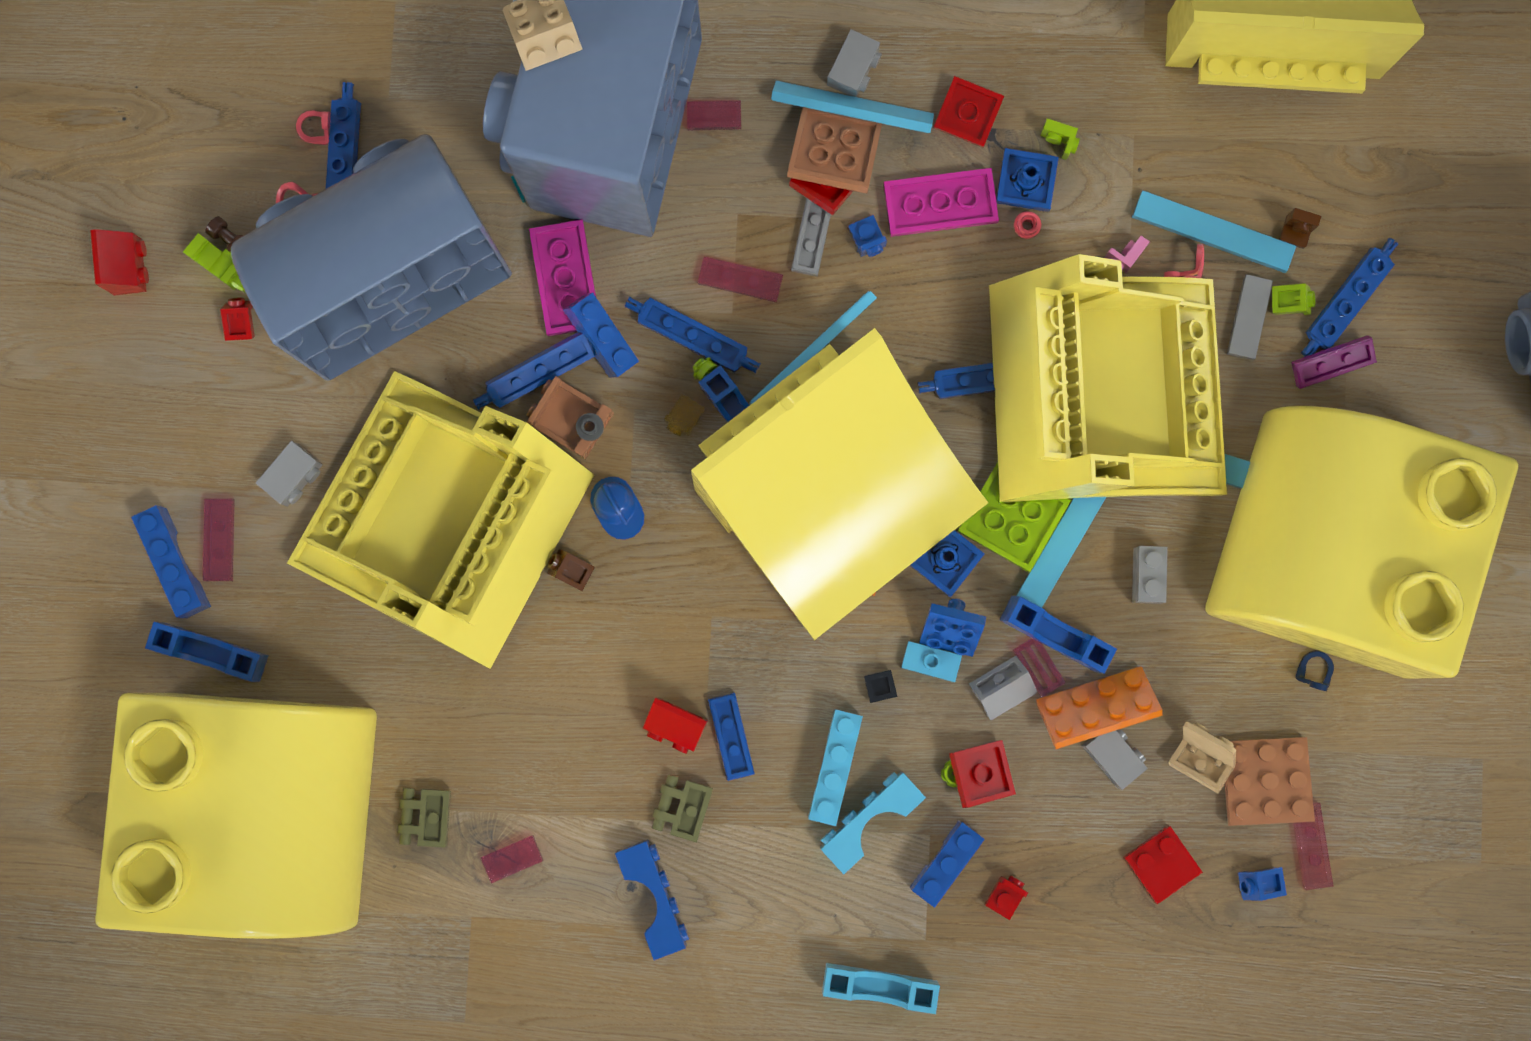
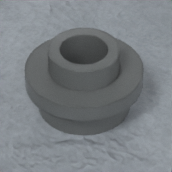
[576,413,604,441]

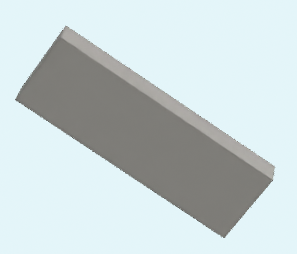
[791,198,831,277]
[1227,274,1273,361]

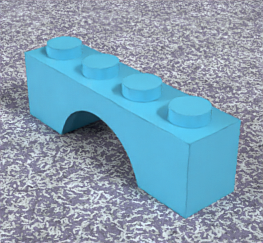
[808,709,863,826]
[820,772,926,875]
[822,963,940,1014]

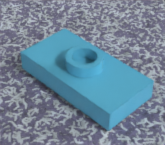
[901,641,962,682]

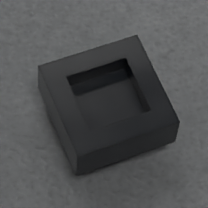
[864,670,898,703]

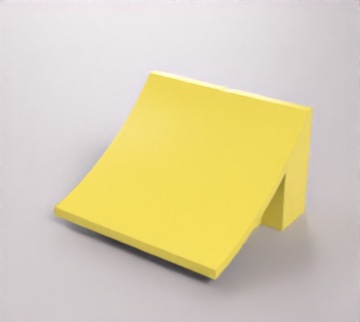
[1165,0,1424,94]
[989,254,1227,502]
[691,328,988,641]
[287,371,594,669]

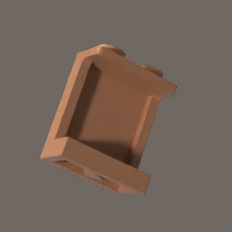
[526,376,614,460]

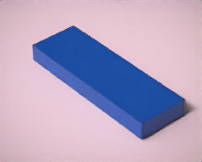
[708,693,755,781]

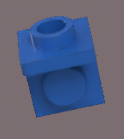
[848,215,887,257]
[1238,867,1287,901]

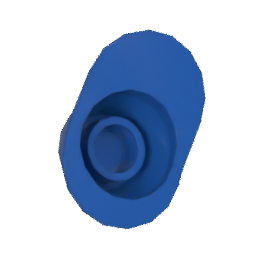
[590,477,644,540]

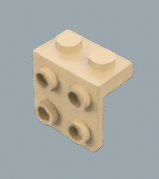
[503,0,583,71]
[1169,722,1236,793]

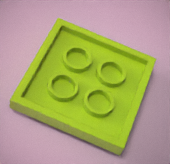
[957,462,1071,573]

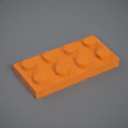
[1036,666,1163,749]

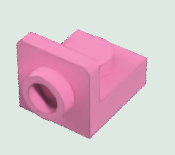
[1104,236,1150,274]

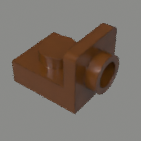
[1279,208,1322,249]
[547,549,595,591]

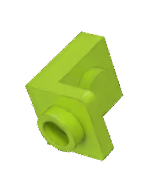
[1040,118,1080,160]
[1272,283,1316,315]

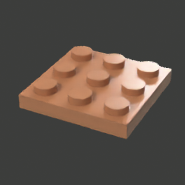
[787,107,882,194]
[1225,737,1315,826]

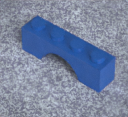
[699,365,750,423]
[131,505,211,619]
[1000,596,1117,674]
[145,622,269,682]
[615,839,690,960]

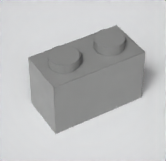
[827,29,882,97]
[256,441,323,507]
[1132,546,1168,604]
[1081,729,1148,790]

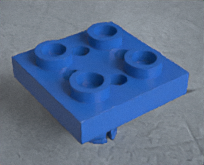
[996,148,1059,212]
[910,530,985,597]
[919,599,986,657]

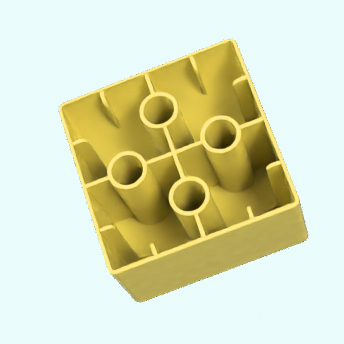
[1205,406,1519,679]
[95,693,377,939]

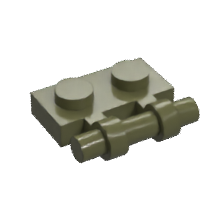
[652,774,713,843]
[397,788,451,847]

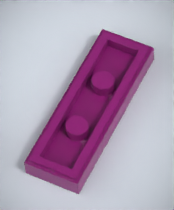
[1291,335,1377,389]

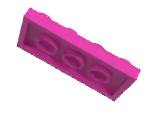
[883,168,999,237]
[529,219,596,336]

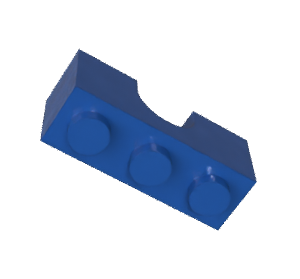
[563,292,639,378]
[910,820,985,908]

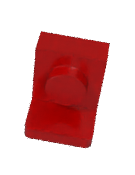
[220,297,255,341]
[984,875,1028,920]

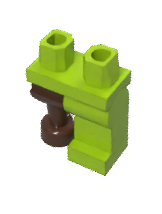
[183,216,246,293]

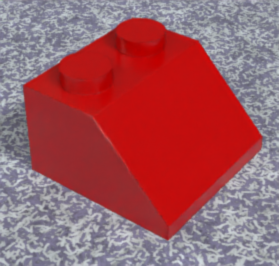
[90,229,149,296]
[643,698,708,754]

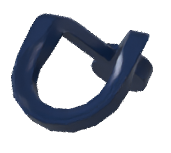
[1296,651,1334,692]

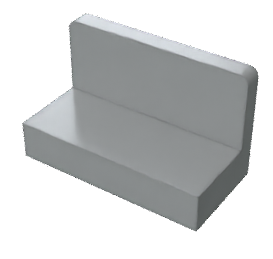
[969,656,1037,720]

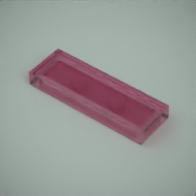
[698,256,783,303]
[203,499,235,582]
[1293,802,1334,890]

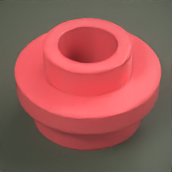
[1014,211,1041,239]

